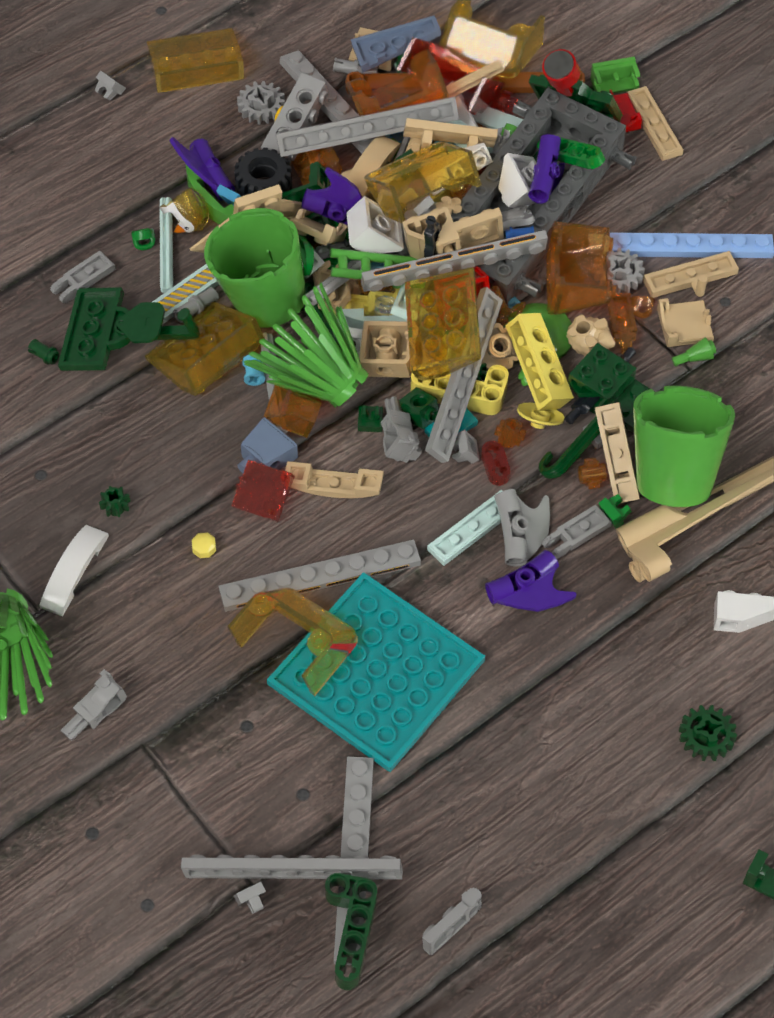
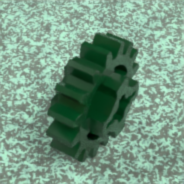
[679,705,737,761]

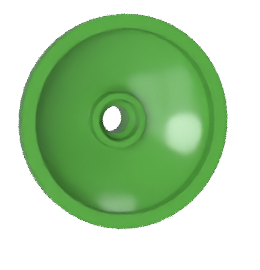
[503,303,572,359]

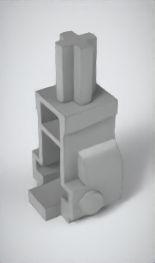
[381,396,422,463]
[61,669,127,741]

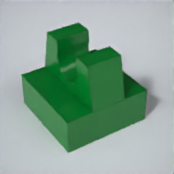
[598,494,632,529]

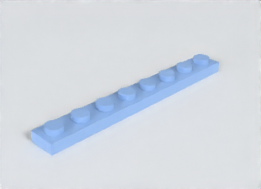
[588,232,774,258]

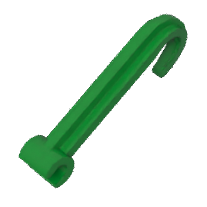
[298,234,314,276]

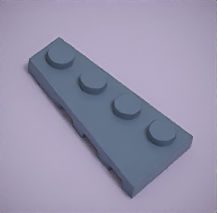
[351,15,441,73]

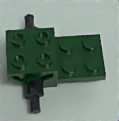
[565,343,655,433]

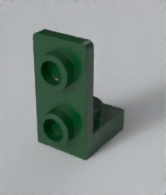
[282,161,330,202]
[742,849,774,900]

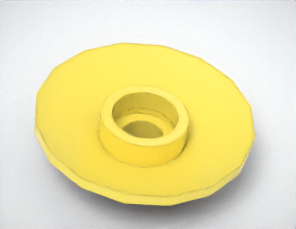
[517,402,565,429]

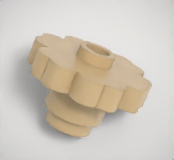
[482,323,519,370]

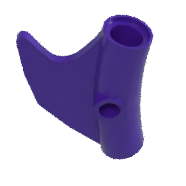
[528,134,565,204]
[169,137,235,200]
[301,167,363,225]
[485,550,576,612]

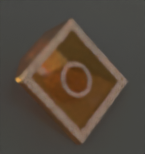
[263,385,321,438]

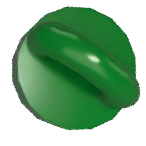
[131,228,155,250]

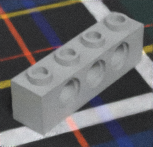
[261,73,329,163]

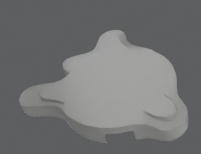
[501,206,535,231]

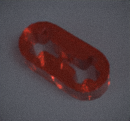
[481,440,510,486]

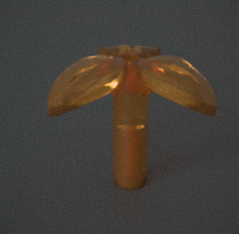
[490,286,526,326]

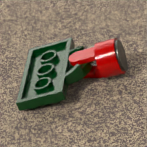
[528,49,623,122]

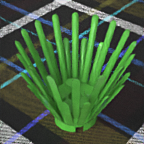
[244,283,369,408]
[0,588,53,720]

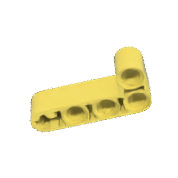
[411,365,509,415]

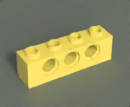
[505,313,574,411]

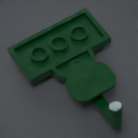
[58,287,200,371]

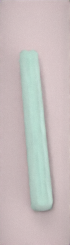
[160,197,173,293]

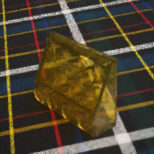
[146,28,244,93]
[405,267,481,381]
[145,302,265,396]

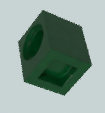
[399,387,439,429]

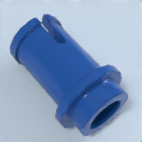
[505,226,534,239]

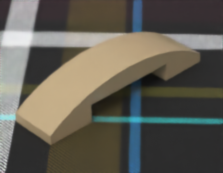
[347,136,400,197]
[282,461,384,498]

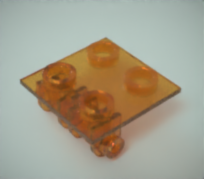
[291,146,342,185]

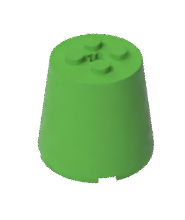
[204,208,306,328]
[633,386,735,507]

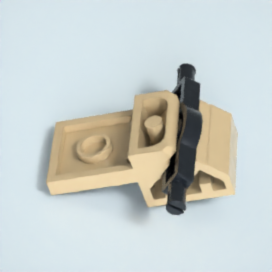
[402,207,504,276]

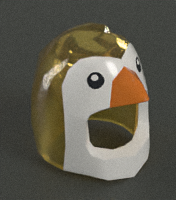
[159,187,209,233]

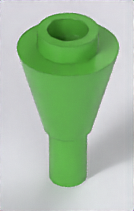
[671,337,716,366]

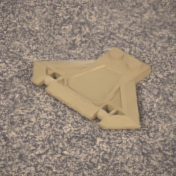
[190,184,313,253]

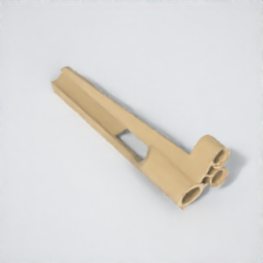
[616,456,774,582]

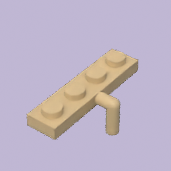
[643,251,739,298]

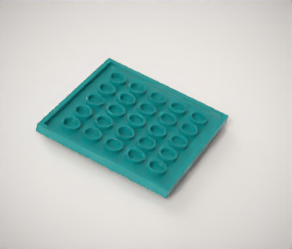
[267,572,486,772]

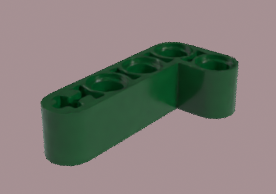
[325,873,377,990]

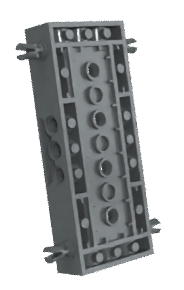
[451,88,637,307]

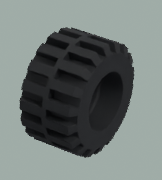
[234,147,292,197]

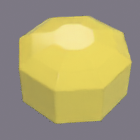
[192,532,216,558]

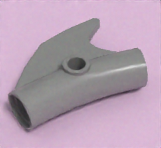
[494,489,550,567]

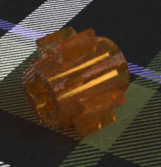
[494,418,526,448]
[578,458,607,489]

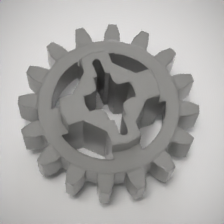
[237,81,285,125]
[593,248,645,295]

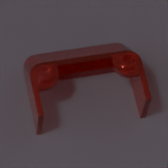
[397,37,505,115]

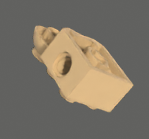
[359,321,447,378]

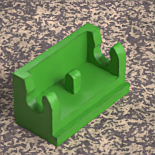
[590,57,640,94]

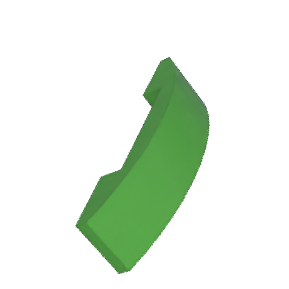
[186,165,234,225]

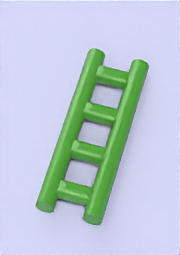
[330,248,425,286]

